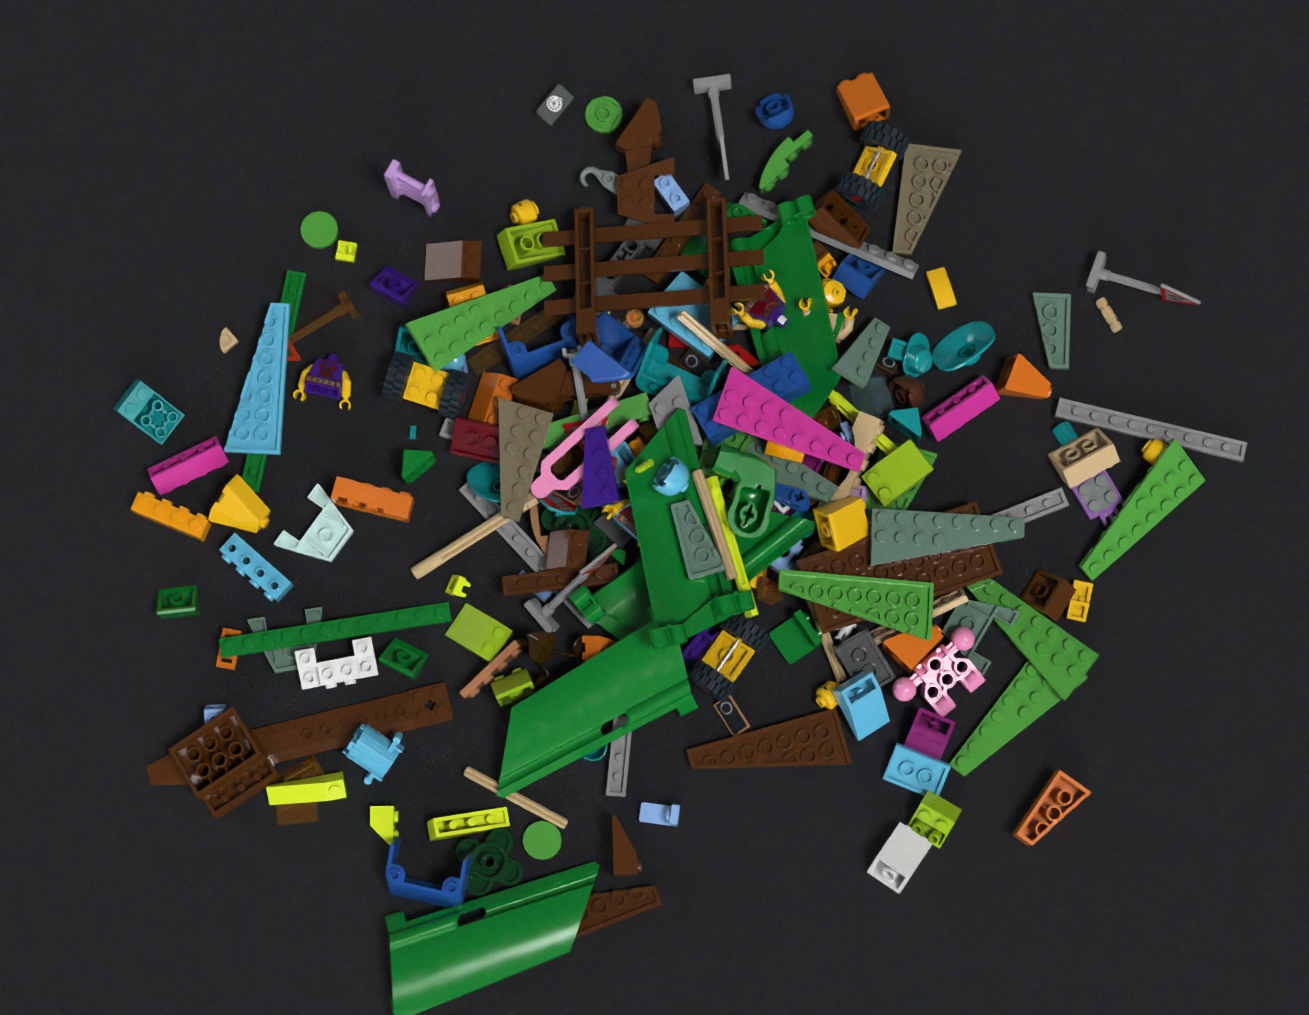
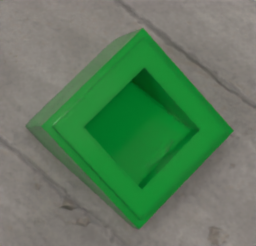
[607,548,627,568]

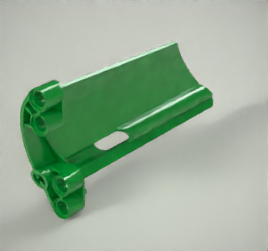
[729,195,841,419]
[625,408,755,649]
[569,500,815,640]
[497,605,699,798]
[384,861,600,1015]

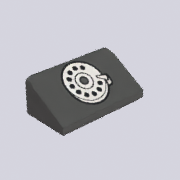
[536,84,574,126]

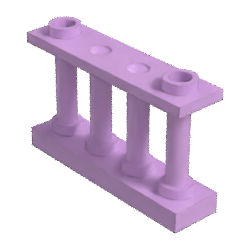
[384,159,440,217]

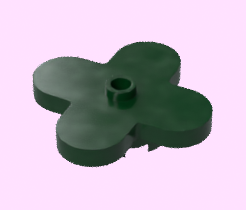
[541,505,607,554]
[456,828,523,896]

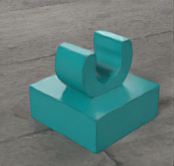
[887,338,908,362]

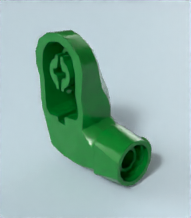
[710,444,777,538]

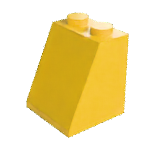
[813,495,870,551]

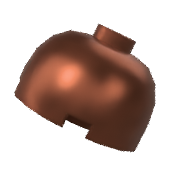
[889,375,925,410]

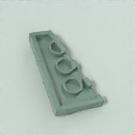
[1032,292,1071,370]
[831,318,890,389]
[670,500,727,580]

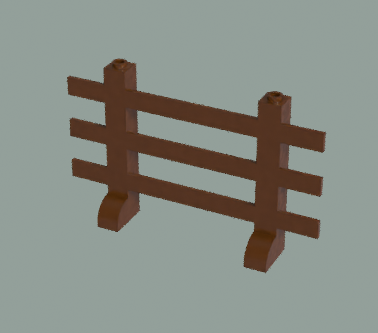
[543,196,765,348]

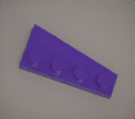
[582,425,620,510]

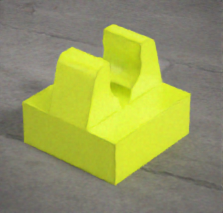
[335,240,358,263]
[445,575,471,597]

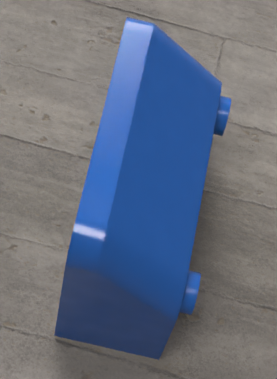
[571,312,647,383]
[497,314,580,382]
[386,836,473,908]

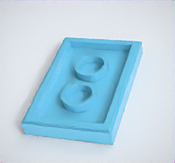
[883,743,951,796]

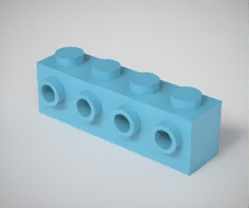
[219,533,294,602]

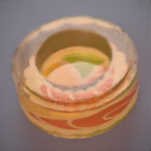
[625,309,645,328]

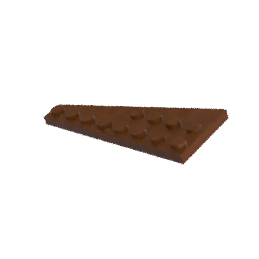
[686,708,852,769]
[575,885,662,939]

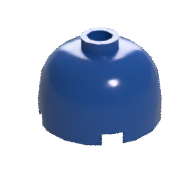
[756,93,794,130]

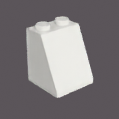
[867,822,932,894]

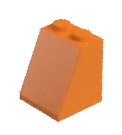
[837,73,890,132]
[881,624,943,675]

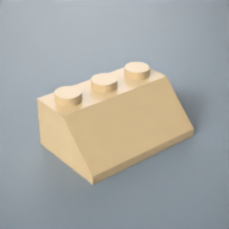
[1048,428,1120,488]

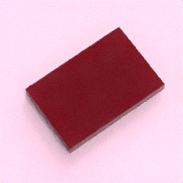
[450,416,500,465]

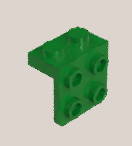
[769,610,823,664]

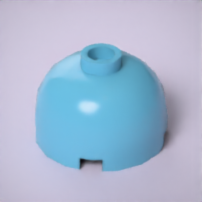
[652,456,689,496]

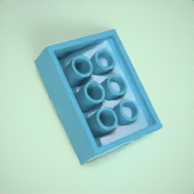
[648,271,740,361]

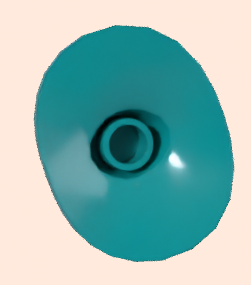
[932,321,995,371]
[467,462,531,503]

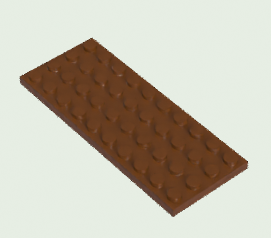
[796,502,1003,634]

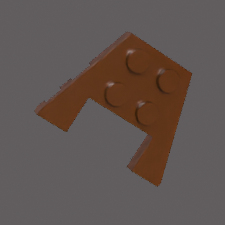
[617,157,675,224]

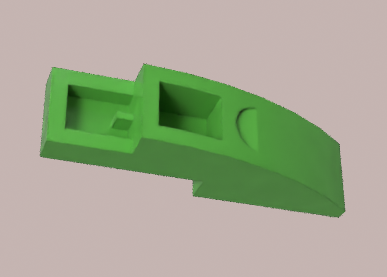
[759,130,813,194]

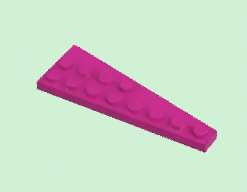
[712,367,865,473]

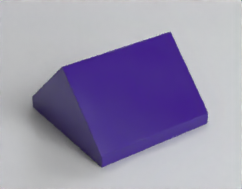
[370,266,420,308]

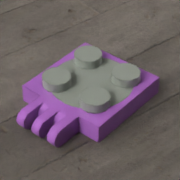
[1071,470,1124,527]

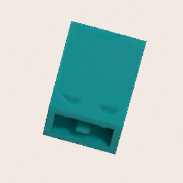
[113,379,184,445]

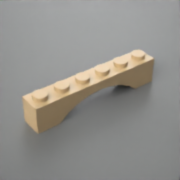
[818,411,884,507]

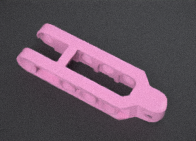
[531,397,640,498]

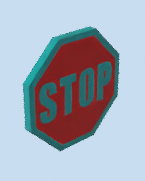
[539,494,579,516]

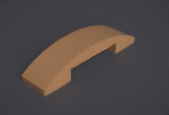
[530,497,549,556]

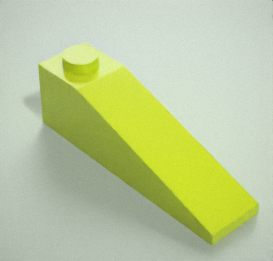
[266,771,347,805]
[427,807,510,841]

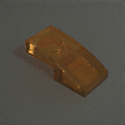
[276,802,318,826]

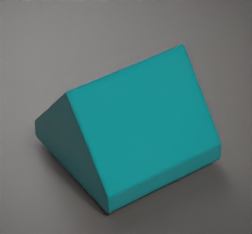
[1052,421,1078,447]

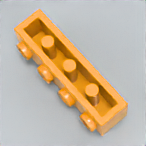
[131,491,211,542]

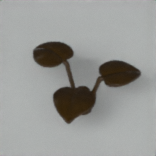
[527,631,592,693]

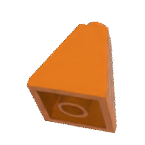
[995,353,1052,399]

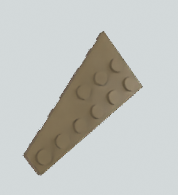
[892,144,962,256]
[498,397,554,522]

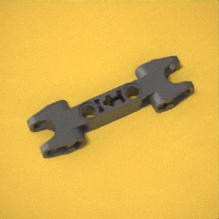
[573,218,663,318]

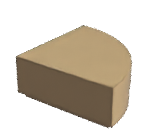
[220,327,239,354]

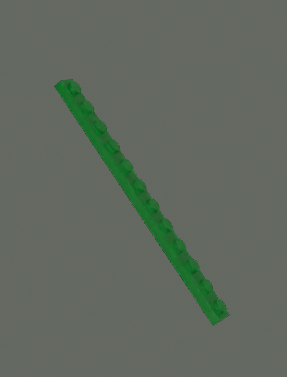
[242,270,307,494]
[219,602,452,659]

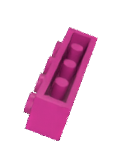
[921,375,1000,442]
[147,436,229,495]

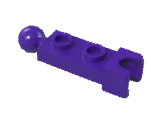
[682,627,721,672]

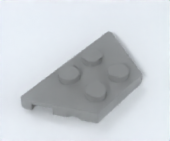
[649,375,703,446]

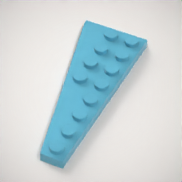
[224,303,291,455]

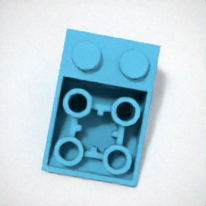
[832,671,890,741]

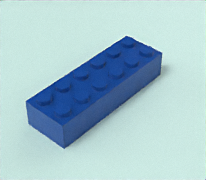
[691,351,812,447]

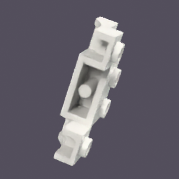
[295,637,379,690]

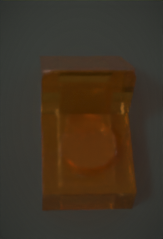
[813,405,842,430]

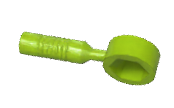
[620,459,654,484]

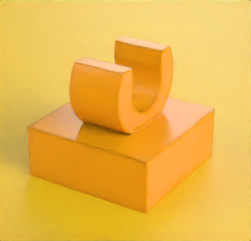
[817,251,839,279]

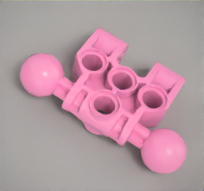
[892,626,985,717]

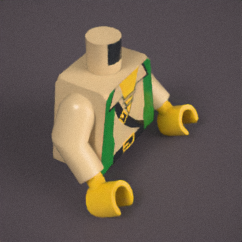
[799,298,858,343]

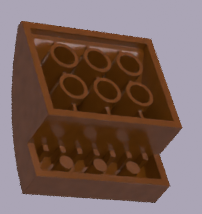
[168,706,282,819]

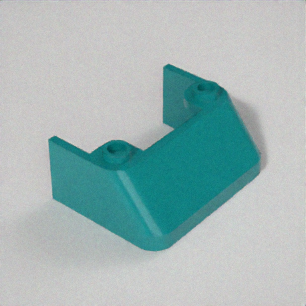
[635,328,728,413]

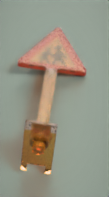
[287,291,360,361]

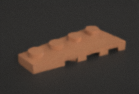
[459,639,529,698]

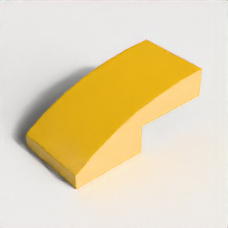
[926,267,957,310]
[1066,579,1093,622]

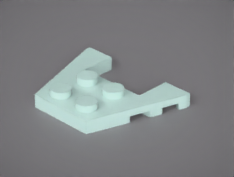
[274,484,354,563]

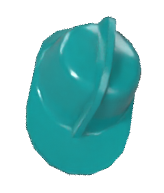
[902,333,933,377]

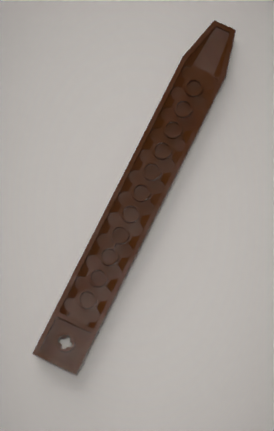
[146,682,454,785]

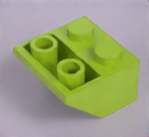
[908,790,962,849]

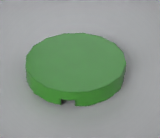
[585,96,622,134]
[300,211,339,249]
[523,821,562,860]

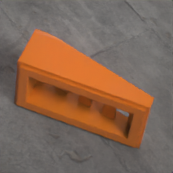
[216,628,243,670]

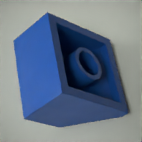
[832,253,886,299]

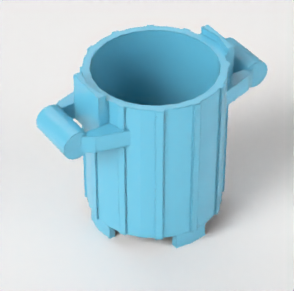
[342,723,404,785]

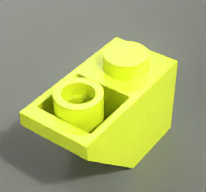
[370,806,399,845]

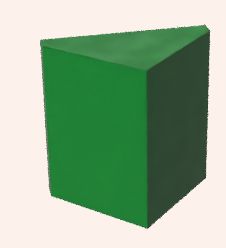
[402,449,437,486]
[157,585,200,619]
[379,637,429,681]

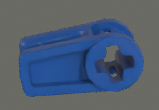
[775,483,810,512]

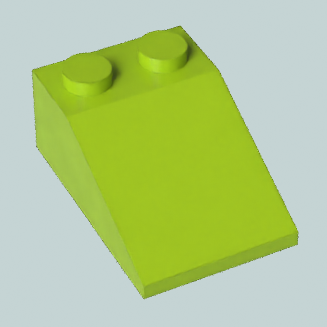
[497,219,566,271]
[861,439,934,507]
[445,603,514,664]
[491,667,535,707]

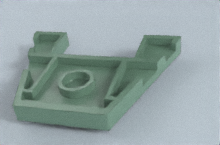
[942,599,1021,676]
[247,607,323,674]

